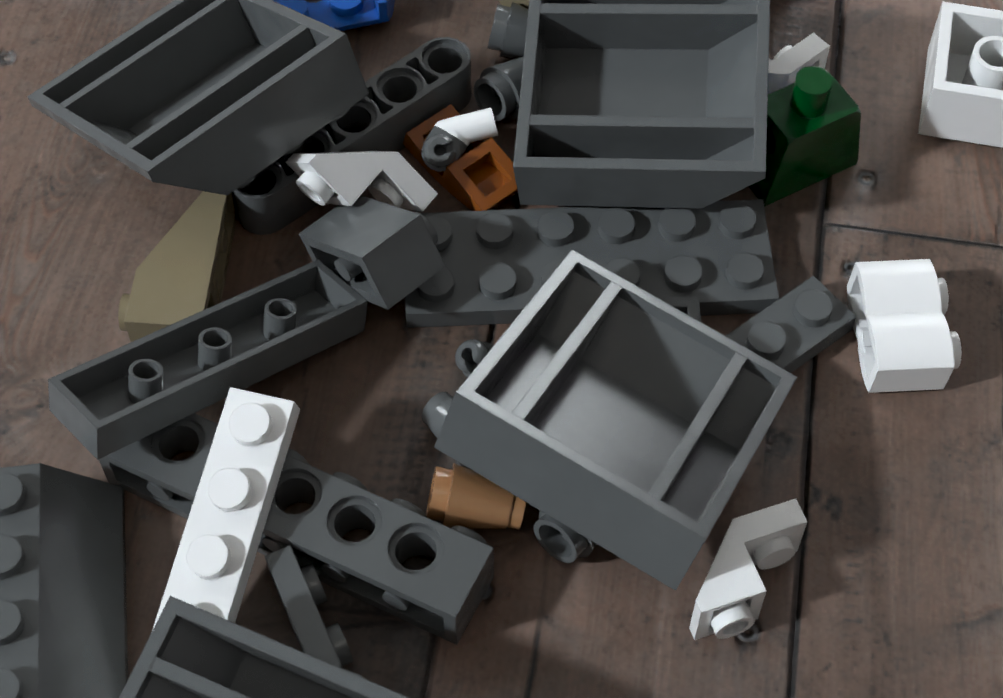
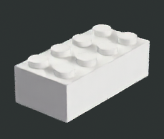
[918,2,1003,148]

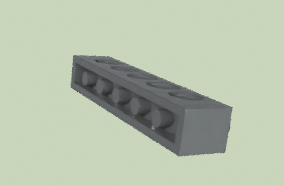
[99,413,494,645]

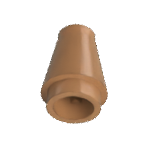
[426,463,526,530]

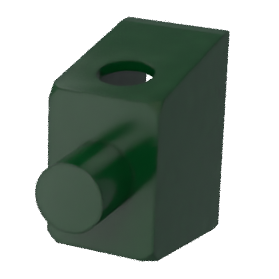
[748,66,861,207]

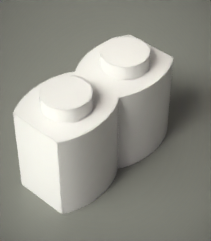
[847,259,962,393]

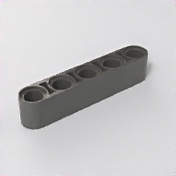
[232,37,472,235]

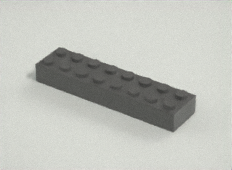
[48,260,368,460]

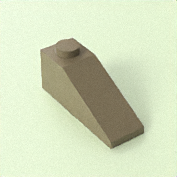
[118,191,237,342]

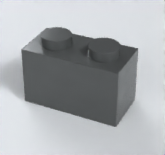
[299,195,445,310]

